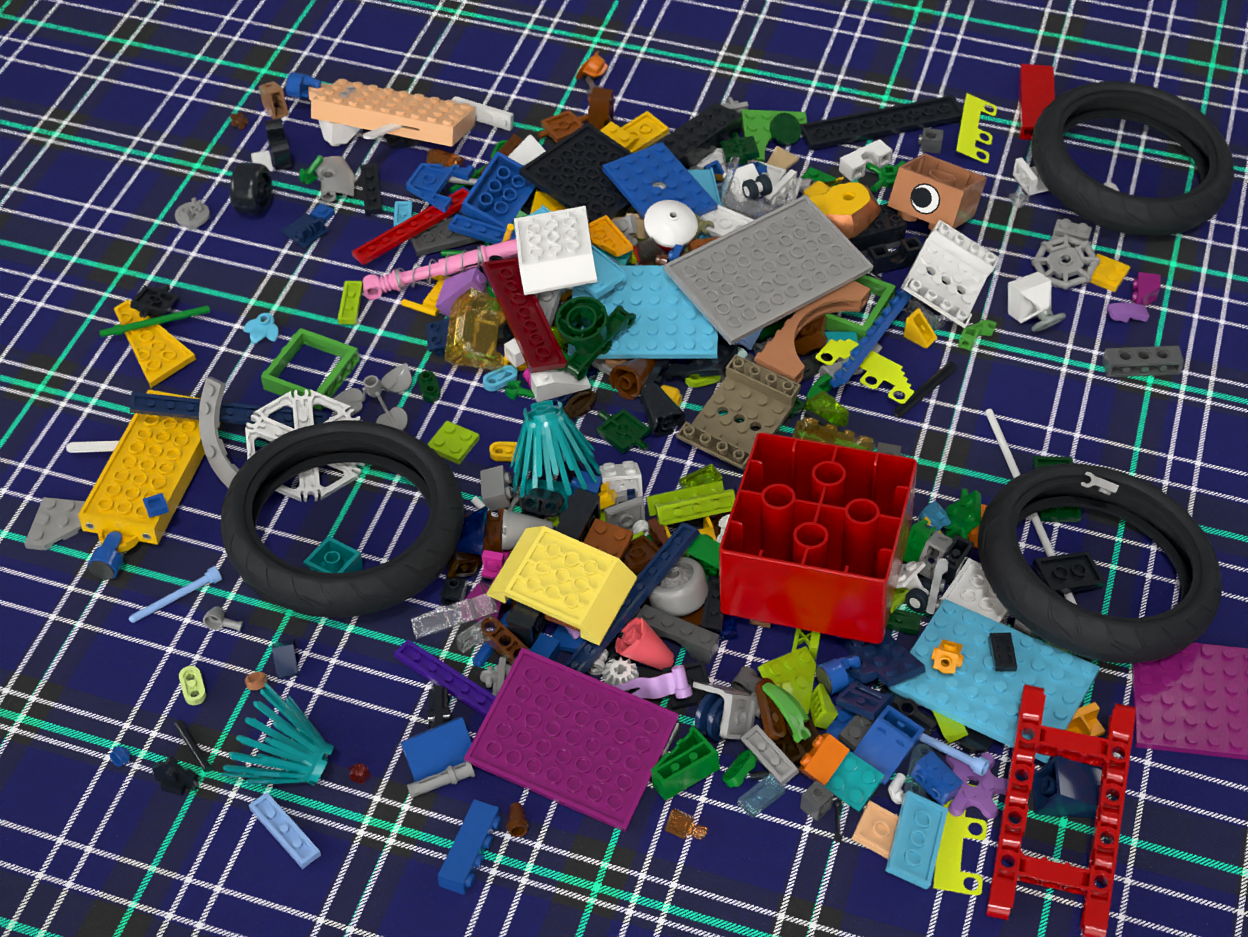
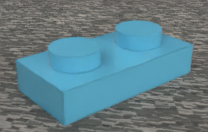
[394,201,413,227]

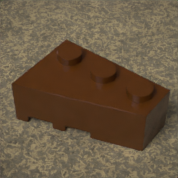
[588,87,614,130]

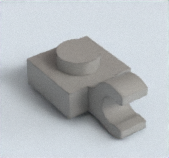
[1081,472,1119,496]

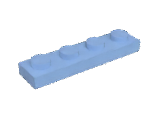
[249,792,321,869]

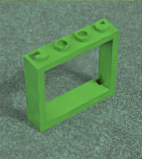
[826,275,896,341]
[261,328,360,411]

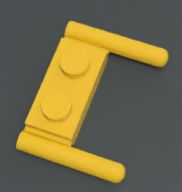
[401,275,449,317]

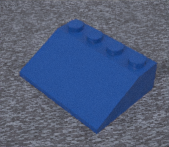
[461,151,536,229]

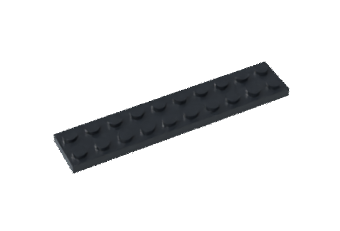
[800,95,963,150]

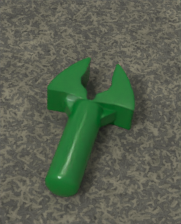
[299,155,324,185]
[505,381,535,400]

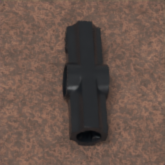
[428,685,451,729]
[880,687,938,737]

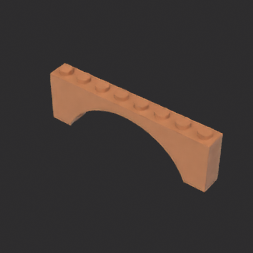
[754,281,870,383]

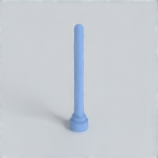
[129,566,222,623]
[920,733,990,776]

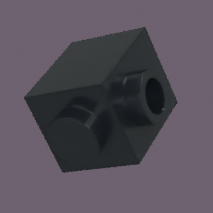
[440,576,468,611]

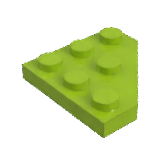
[758,646,817,714]

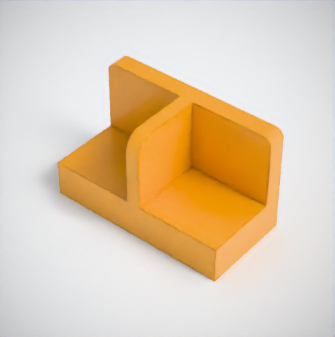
[1067,702,1105,737]

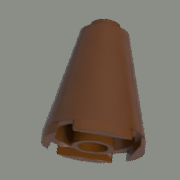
[609,358,657,400]

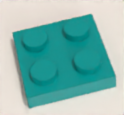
[824,751,885,813]

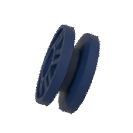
[695,692,724,741]

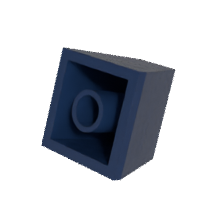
[1032,755,1102,819]

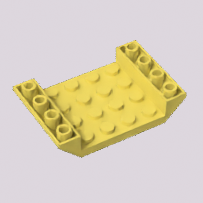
[487,526,637,646]

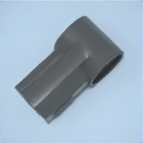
[731,666,762,694]

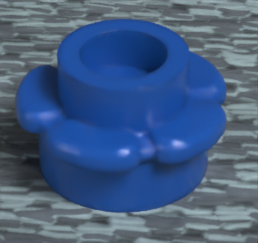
[109,746,130,767]

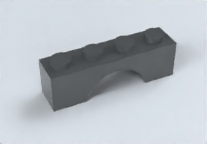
[636,604,719,665]

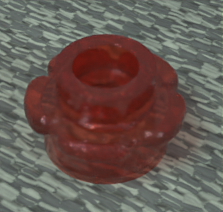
[349,763,370,784]

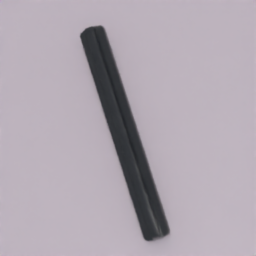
[893,361,957,418]

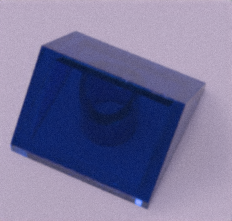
[456,505,488,555]

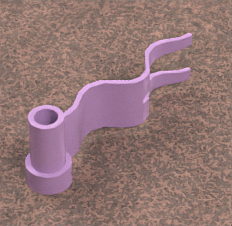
[611,665,693,699]

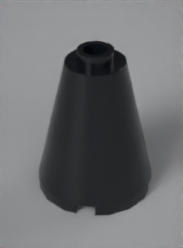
[641,383,686,437]

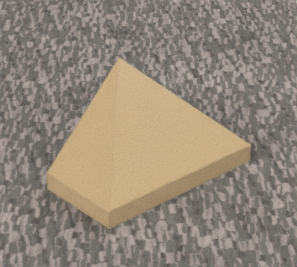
[767,146,799,170]

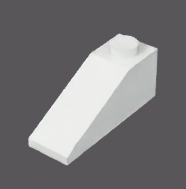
[530,370,591,402]

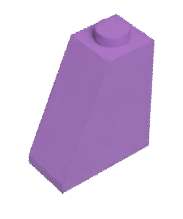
[436,267,487,317]

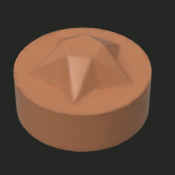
[245,672,268,690]

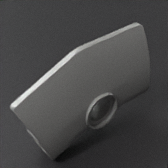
[315,156,354,202]

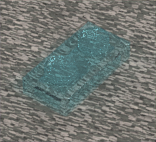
[737,774,786,819]

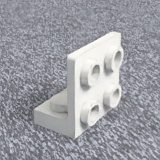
[1013,158,1049,196]
[599,461,643,497]

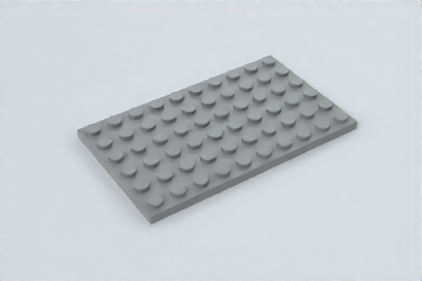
[663,195,874,345]

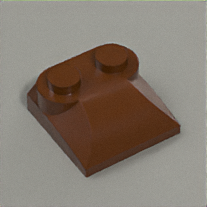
[794,315,828,356]

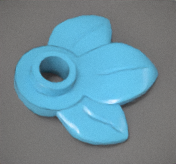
[243,313,279,345]

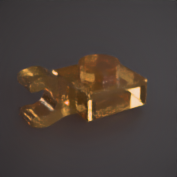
[665,808,708,840]

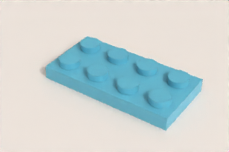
[885,790,948,889]

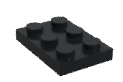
[1032,551,1106,594]

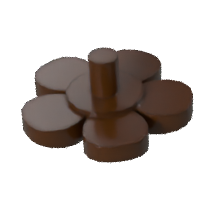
[230,112,248,130]

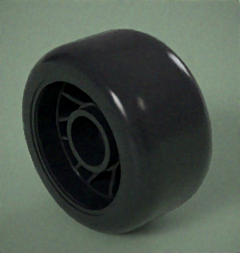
[230,162,272,216]

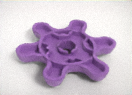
[946,753,1008,819]

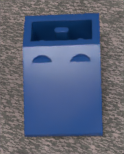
[853,705,925,785]

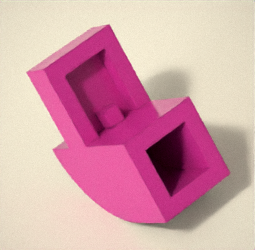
[481,550,509,580]

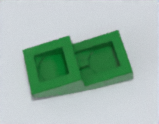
[805,373,832,411]

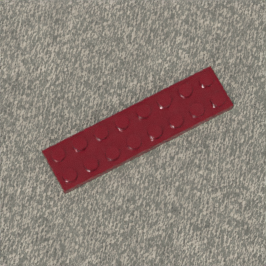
[482,257,567,373]

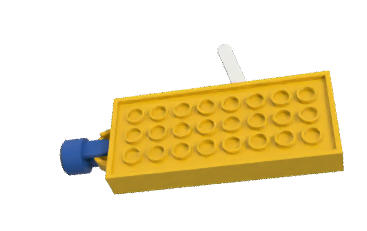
[66,390,221,580]

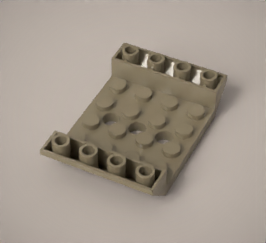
[676,354,801,470]

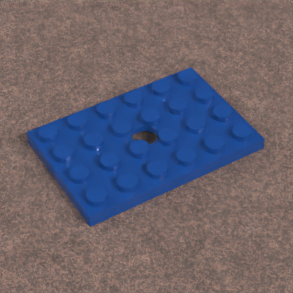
[602,142,718,219]

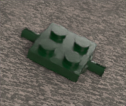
[720,132,759,165]
[596,408,650,454]

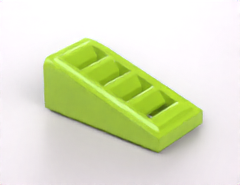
[810,683,838,729]

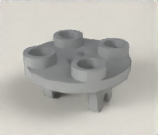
[175,197,211,230]

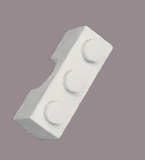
[839,139,893,182]

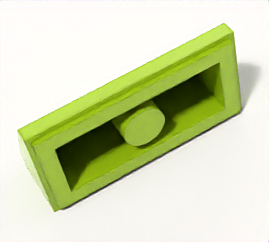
[932,710,968,744]

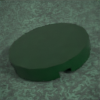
[770,112,801,146]

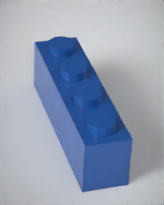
[438,799,502,895]

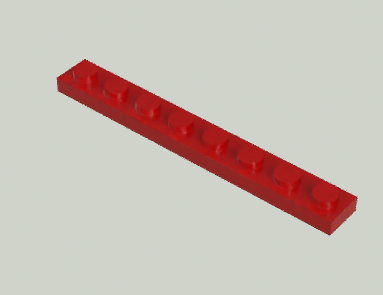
[352,188,469,265]

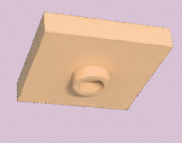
[851,800,899,859]

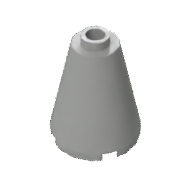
[502,510,557,551]

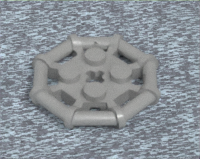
[1031,234,1100,290]

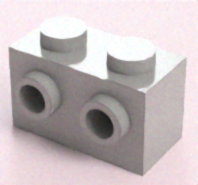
[480,465,513,511]

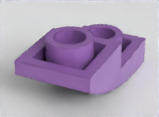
[1107,303,1150,323]

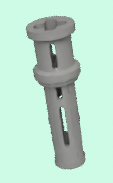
[407,762,475,798]

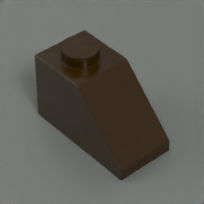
[446,546,482,578]

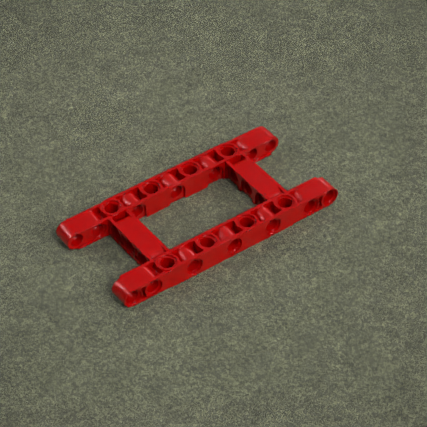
[986,684,1136,937]

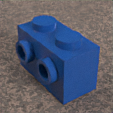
[910,751,964,806]

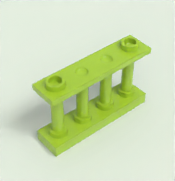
[646,480,735,526]

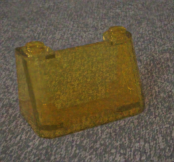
[445,287,506,371]

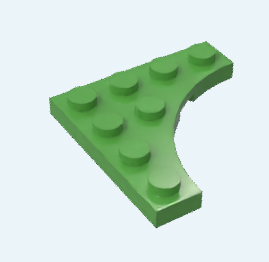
[740,109,807,163]

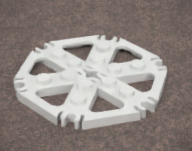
[245,389,365,502]

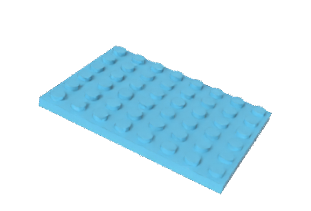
[568,265,718,359]
[888,599,1100,763]

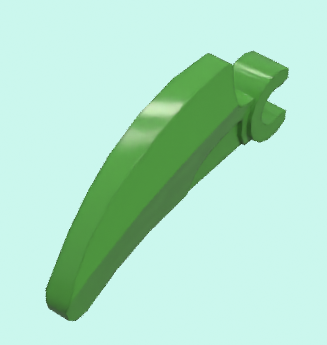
[762,683,811,743]

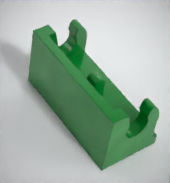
[903,519,936,563]

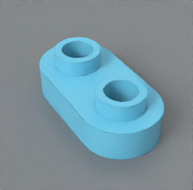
[483,365,518,391]

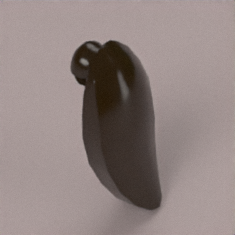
[564,391,597,418]

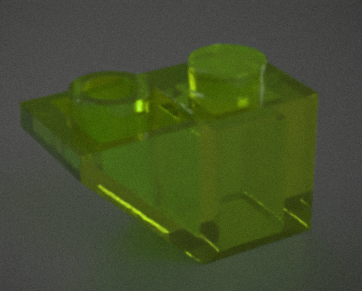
[805,390,849,427]

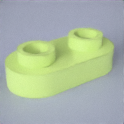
[179,666,206,705]

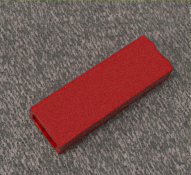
[1019,64,1055,140]

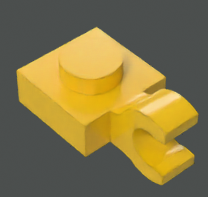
[597,481,617,510]

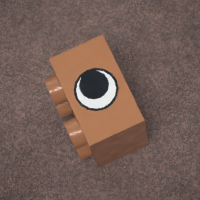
[887,153,987,231]

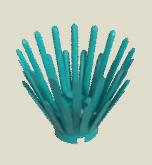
[510,400,602,500]
[220,682,333,786]

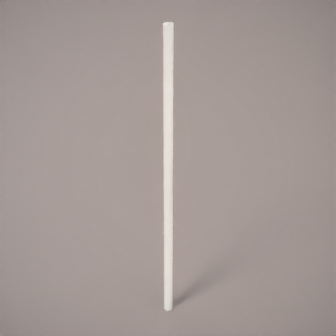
[985,409,1077,605]

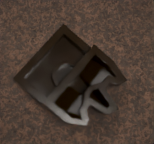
[772,714,820,764]

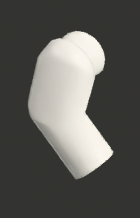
[888,773,906,804]

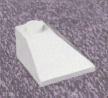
[319,120,361,146]

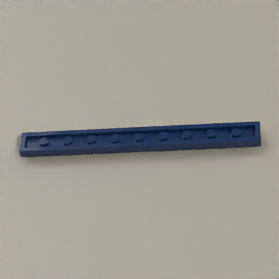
[129,392,327,428]
[564,522,700,674]

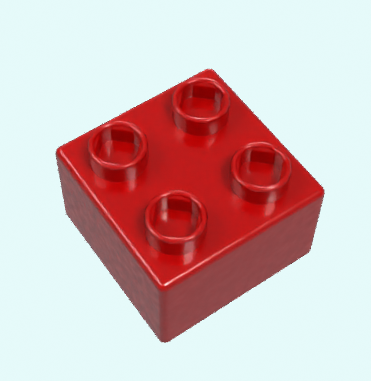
[719,432,917,644]

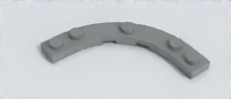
[199,377,239,488]

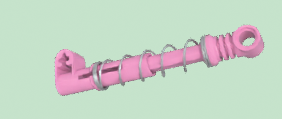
[363,238,518,300]

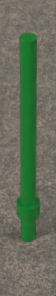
[99,305,210,337]

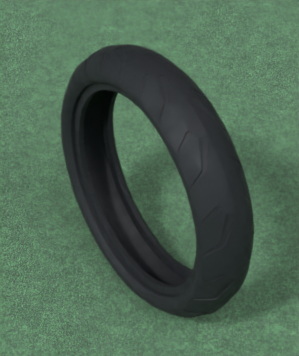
[1031,81,1234,236]
[221,420,464,618]
[978,463,1222,663]

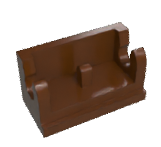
[482,508,504,553]

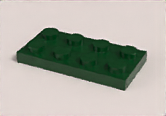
[1032,456,1081,523]

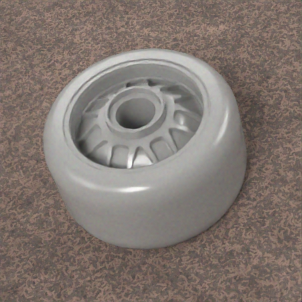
[648,557,708,617]

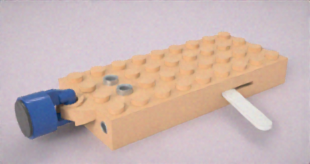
[285,72,476,147]

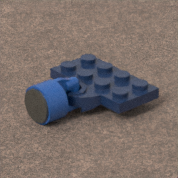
[816,631,926,695]

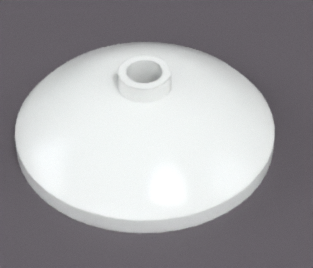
[644,200,698,248]

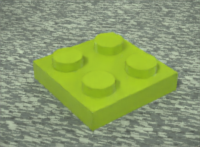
[427,421,480,465]

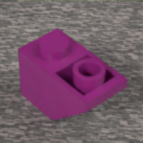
[1132,272,1160,306]

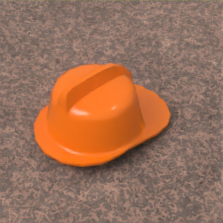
[576,51,608,80]

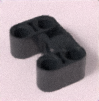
[264,118,292,170]
[522,488,565,520]

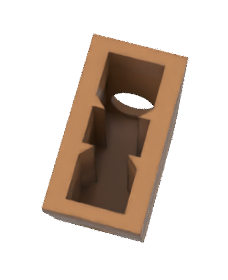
[259,81,289,119]

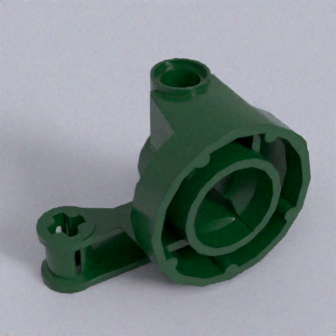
[555,296,636,381]

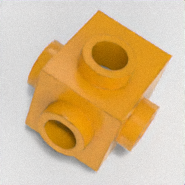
[931,639,964,674]

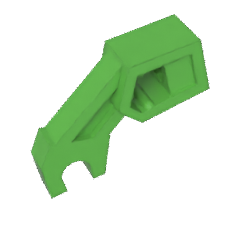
[958,320,997,351]

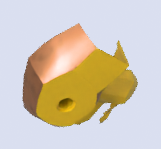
[803,176,881,239]

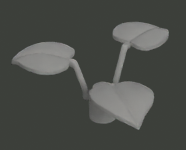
[332,363,412,431]

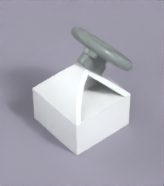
[1008,272,1066,332]

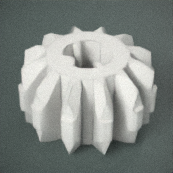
[603,657,639,692]

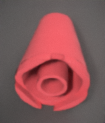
[615,617,674,671]

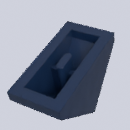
[272,640,299,680]

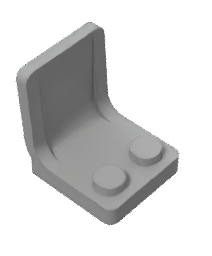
[693,682,757,739]

